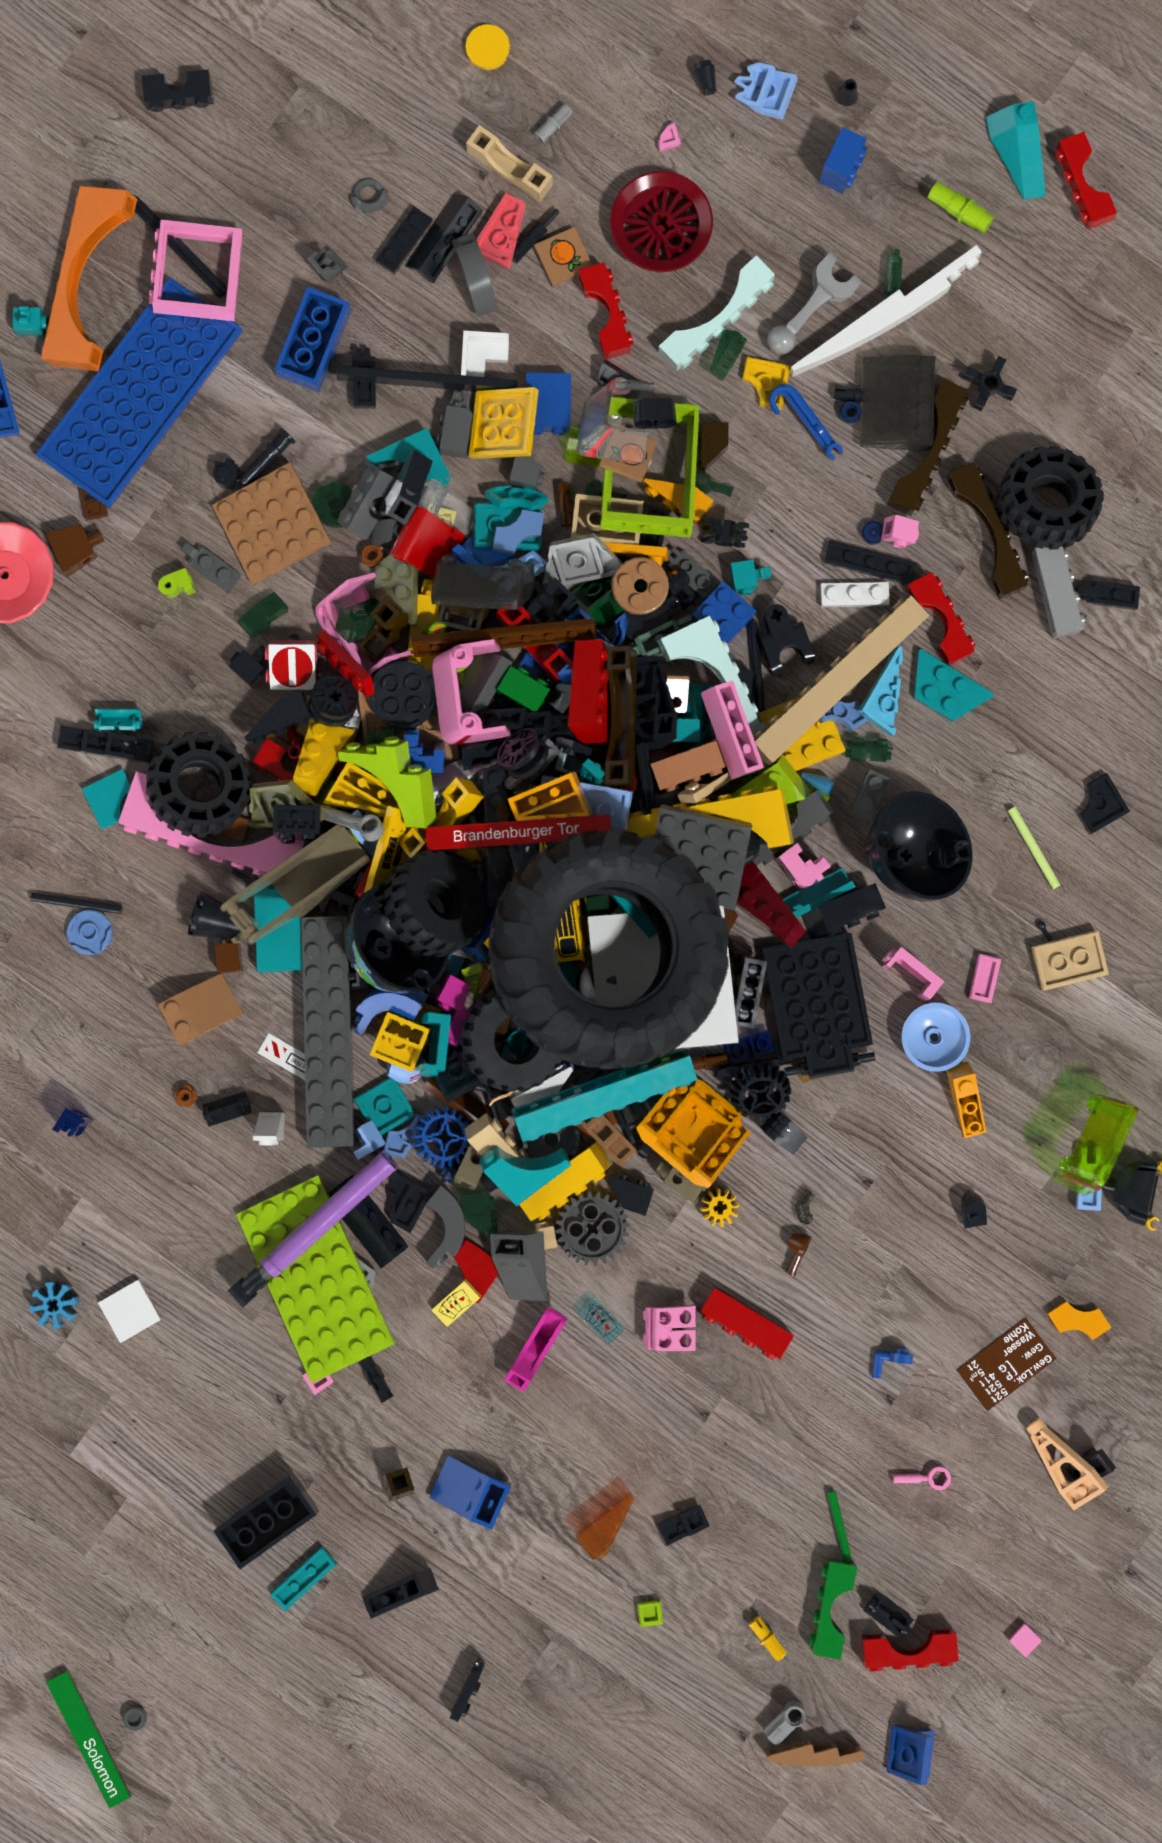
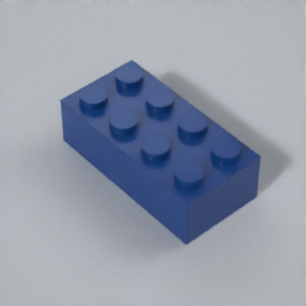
[275,286,352,392]

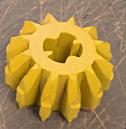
[700,1188,739,1227]

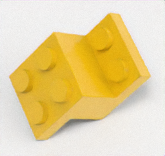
[370,1003,442,1073]

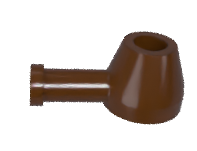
[785,1233,812,1276]

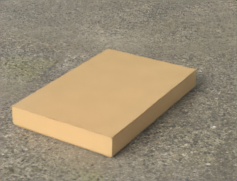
[1031,930,1109,991]

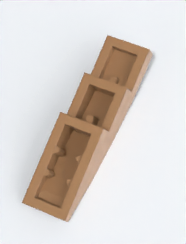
[564,1083,638,1167]
[765,1739,864,1767]

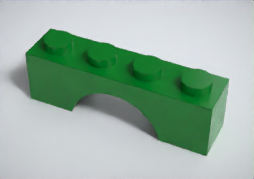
[808,1558,857,1660]

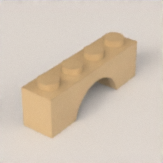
[466,125,553,203]

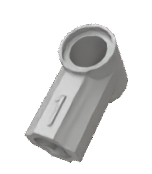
[763,1700,806,1746]

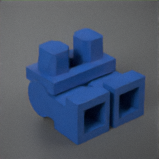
[404,729,446,773]

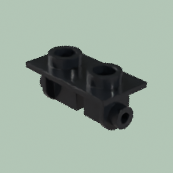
[202,1091,252,1127]
[863,1592,914,1639]

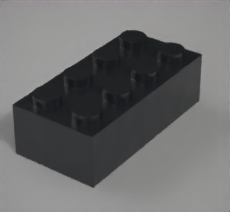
[213,1473,319,1570]

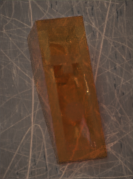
[576,1492,634,1560]

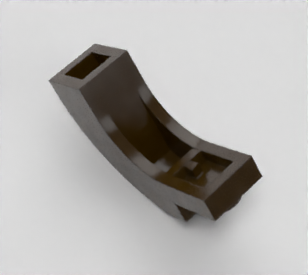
[357,597,409,662]

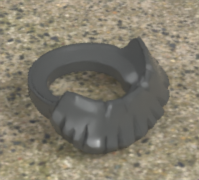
[351,179,389,213]

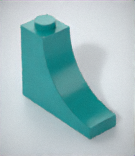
[366,428,451,491]
[480,1146,571,1206]

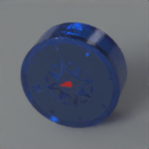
[861,521,883,545]

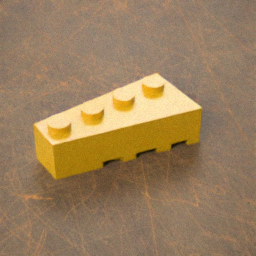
[519,1142,613,1222]

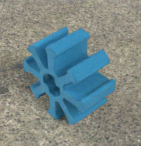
[29,1281,80,1329]

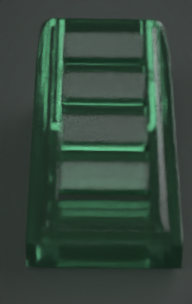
[710,329,747,381]

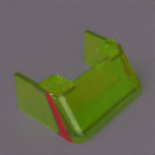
[1052,1094,1139,1196]

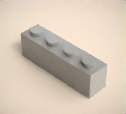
[1031,546,1085,639]

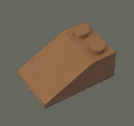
[158,973,243,1046]

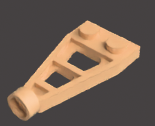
[1026,1417,1109,1510]

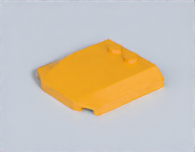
[637,1079,751,1188]

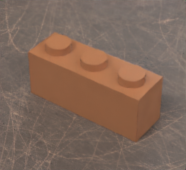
[651,740,726,792]

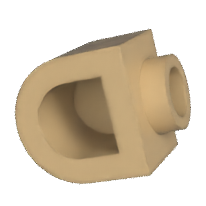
[535,1221,558,1250]

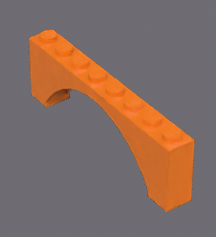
[41,186,137,371]

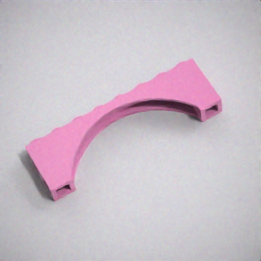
[118,771,307,877]

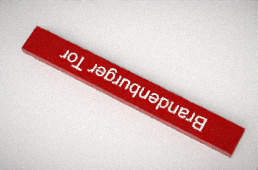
[425,814,611,851]

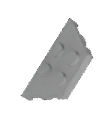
[542,533,623,589]

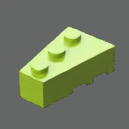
[729,755,810,804]

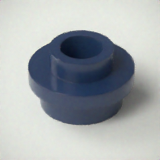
[839,401,862,424]
[439,1162,459,1183]

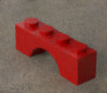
[1055,132,1117,230]
[579,262,634,360]
[905,572,975,666]
[496,597,573,684]
[861,1629,959,1672]

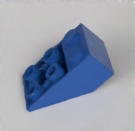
[429,1455,511,1530]

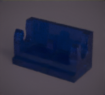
[52,1108,93,1137]

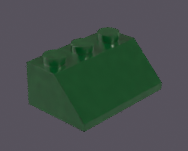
[570,557,647,630]

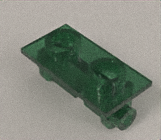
[845,737,893,762]

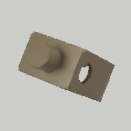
[453,1145,486,1193]
[656,1161,708,1205]

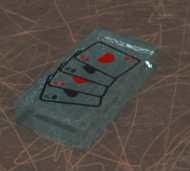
[577,1296,626,1345]

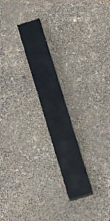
[337,365,518,391]

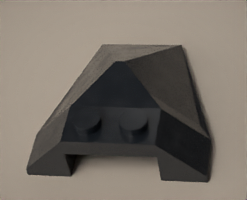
[589,656,678,751]

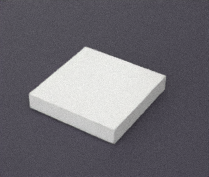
[98,1279,162,1343]

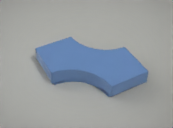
[492,509,544,555]
[819,701,869,732]
[383,1114,439,1159]

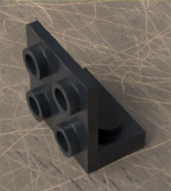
[273,805,323,844]

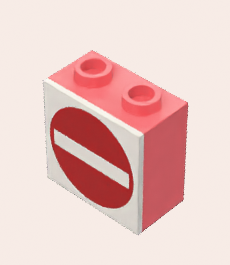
[265,640,318,690]

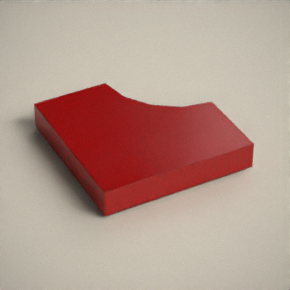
[454,1239,499,1304]

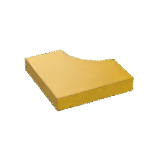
[742,357,790,411]

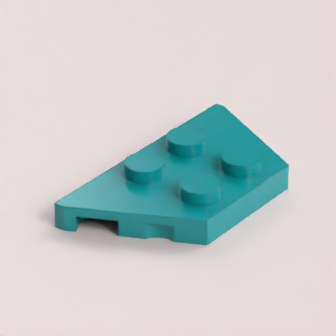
[914,648,994,722]

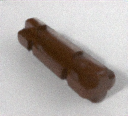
[557,482,573,527]

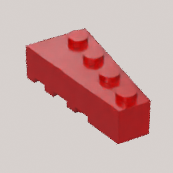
[568,639,609,744]

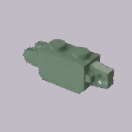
[630,615,694,657]

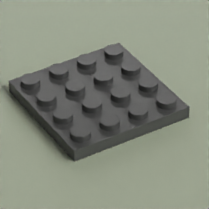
[655,804,752,911]

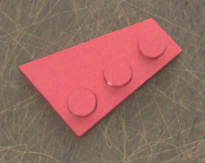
[476,193,526,270]

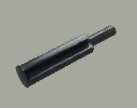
[512,208,559,264]

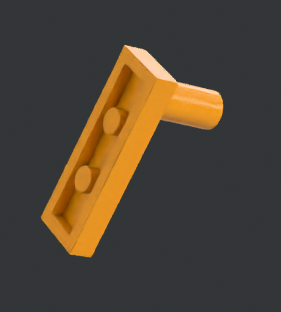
[603,542,669,567]

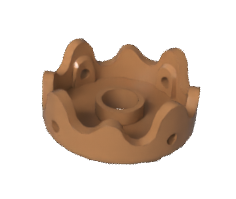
[611,557,669,615]

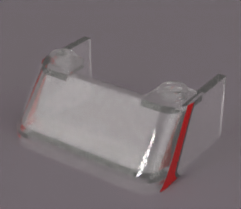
[577,377,654,464]

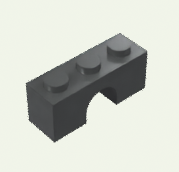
[337,463,396,540]

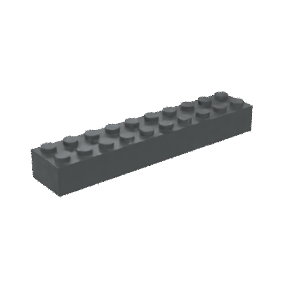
[301,916,355,1148]

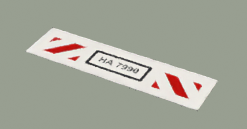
[257,1034,305,1080]

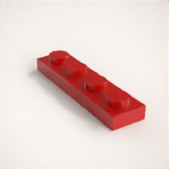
[317,630,375,697]

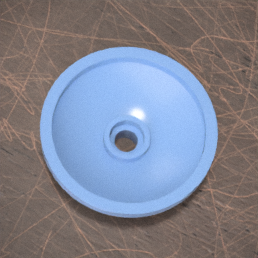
[901,1003,970,1072]

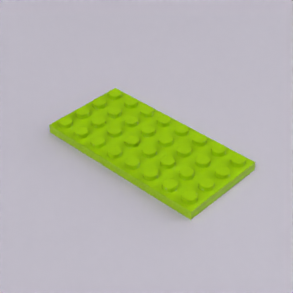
[236,1175,396,1383]

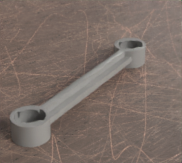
[314,802,384,841]

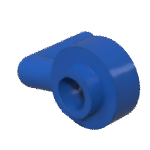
[872,1348,913,1378]

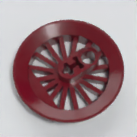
[610,171,713,272]

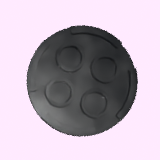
[369,660,437,729]

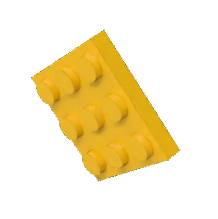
[469,387,539,459]
[757,697,846,772]

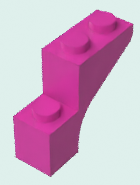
[434,975,471,1047]
[504,1306,568,1392]

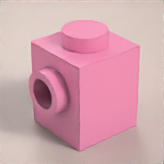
[881,515,919,548]

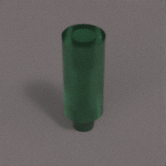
[884,249,903,296]

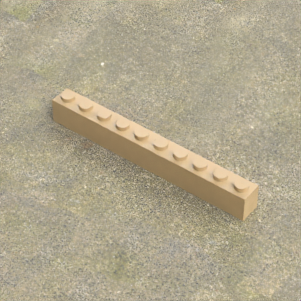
[753,596,930,767]

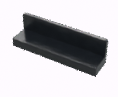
[406,194,483,284]
[328,1175,409,1268]

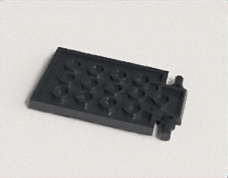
[761,933,876,1079]

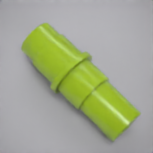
[927,181,995,234]

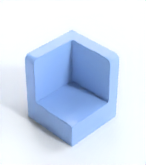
[353,1120,386,1160]

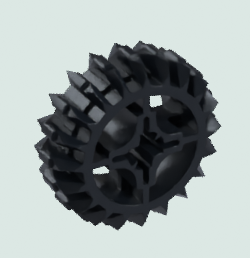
[729,1061,792,1121]

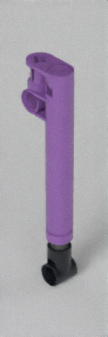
[227,1150,399,1308]

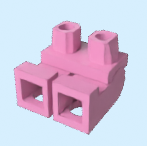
[775,843,831,889]
[643,1304,696,1351]

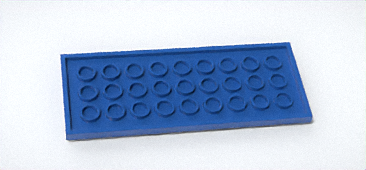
[35,277,243,509]

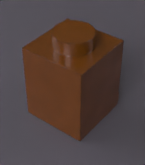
[215,939,243,973]

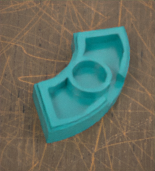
[485,485,549,511]

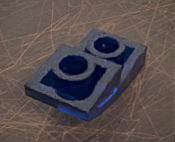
[722,1030,776,1065]

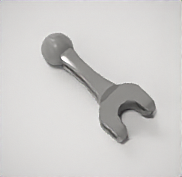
[767,252,862,355]

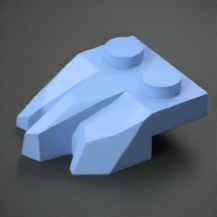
[734,62,798,120]

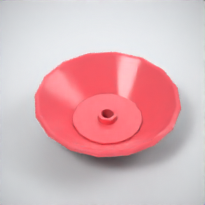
[0,522,54,623]

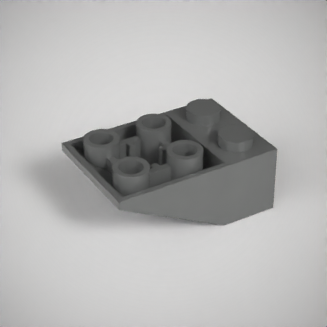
[490,1230,548,1301]

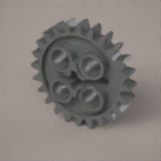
[555,1191,630,1266]

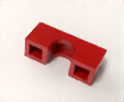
[253,738,314,800]

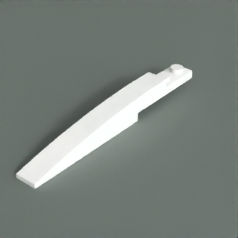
[789,245,982,377]

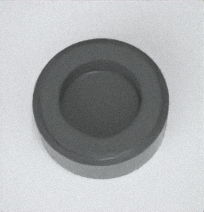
[123,1705,147,1731]

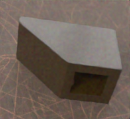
[696,422,729,472]

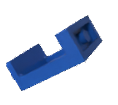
[526,372,571,436]

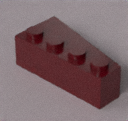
[736,861,806,948]

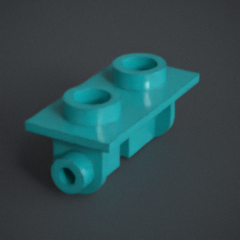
[94,708,143,731]

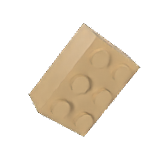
[571,494,644,545]

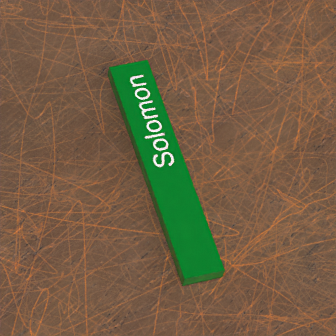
[46,1670,132,1809]

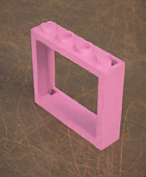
[149,220,243,321]

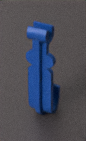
[769,384,843,461]

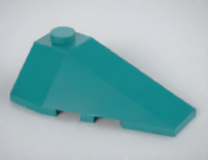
[986,101,1046,200]

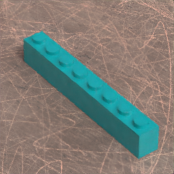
[511,1048,697,1142]

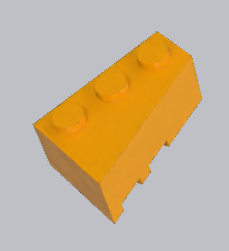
[508,771,593,821]

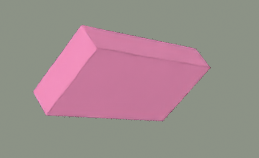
[968,954,1001,1004]

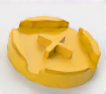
[466,24,510,70]

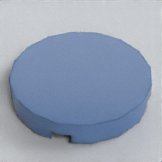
[66,910,113,955]

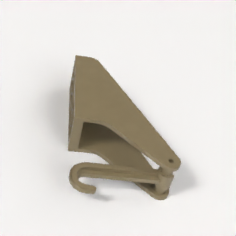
[220,824,371,945]

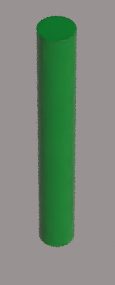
[827,1490,852,1561]

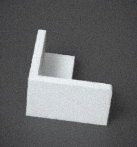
[461,331,509,377]

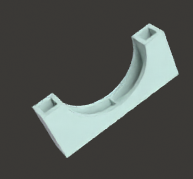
[657,616,767,758]

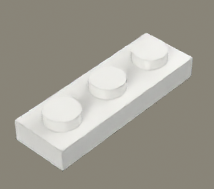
[820,582,889,607]

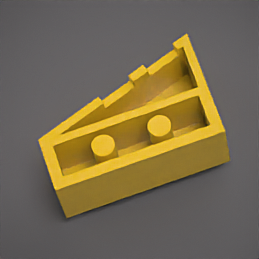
[293,720,355,796]
[322,762,399,818]

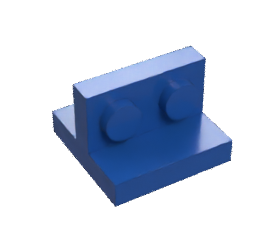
[887,1725,935,1785]

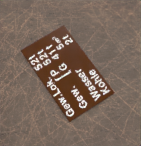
[957,1318,1056,1411]

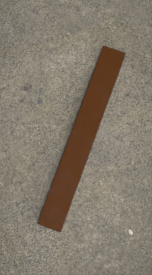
[411,618,596,657]

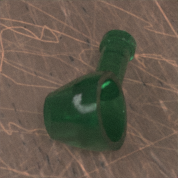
[695,472,734,498]
[585,479,627,499]

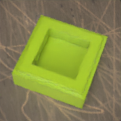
[637,1599,663,1627]

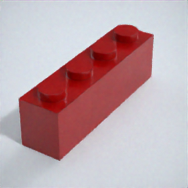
[700,1286,794,1360]

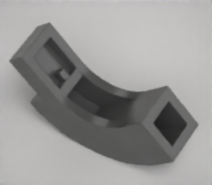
[452,233,498,317]
[426,1185,466,1269]

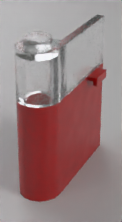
[390,479,474,586]

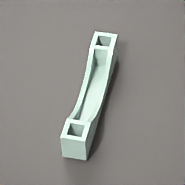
[658,255,775,372]

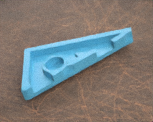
[858,645,903,736]

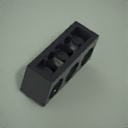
[733,953,767,1028]

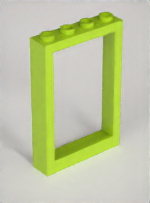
[600,396,699,538]

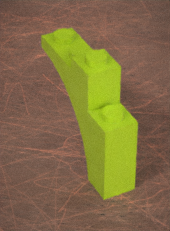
[338,737,437,828]

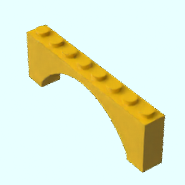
[626,785,794,848]

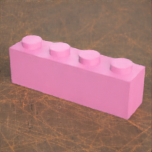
[701,680,764,780]

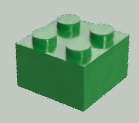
[497,666,550,712]

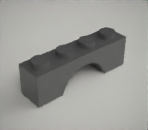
[754,790,834,866]

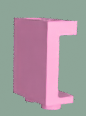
[882,947,944,1001]

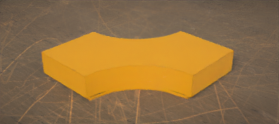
[1047,1301,1112,1340]

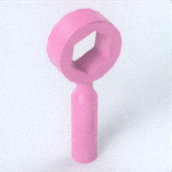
[893,1466,951,1490]

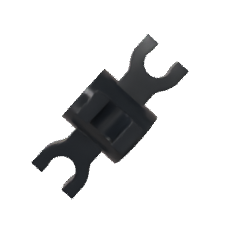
[962,356,1017,412]
[701,517,749,548]

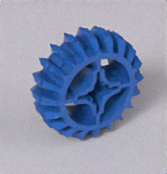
[412,1106,471,1169]

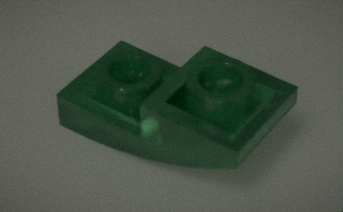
[238,592,289,639]

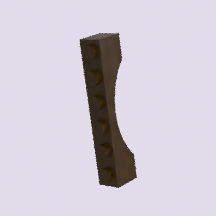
[887,379,969,516]
[946,462,1029,600]
[605,646,637,788]

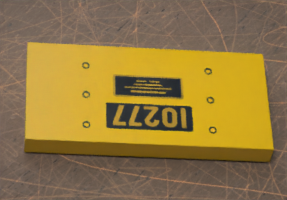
[364,806,412,893]

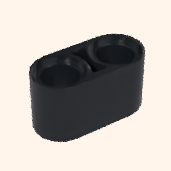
[632,398,677,429]

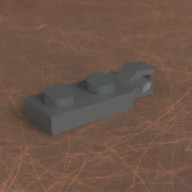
[181,542,241,593]

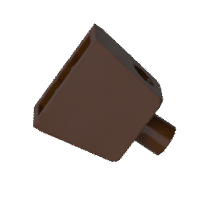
[46,525,105,577]

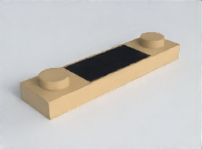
[678,766,733,803]

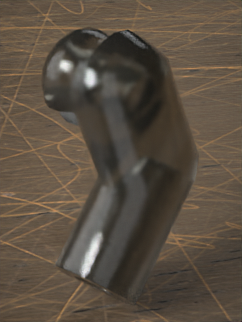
[795,1189,816,1225]

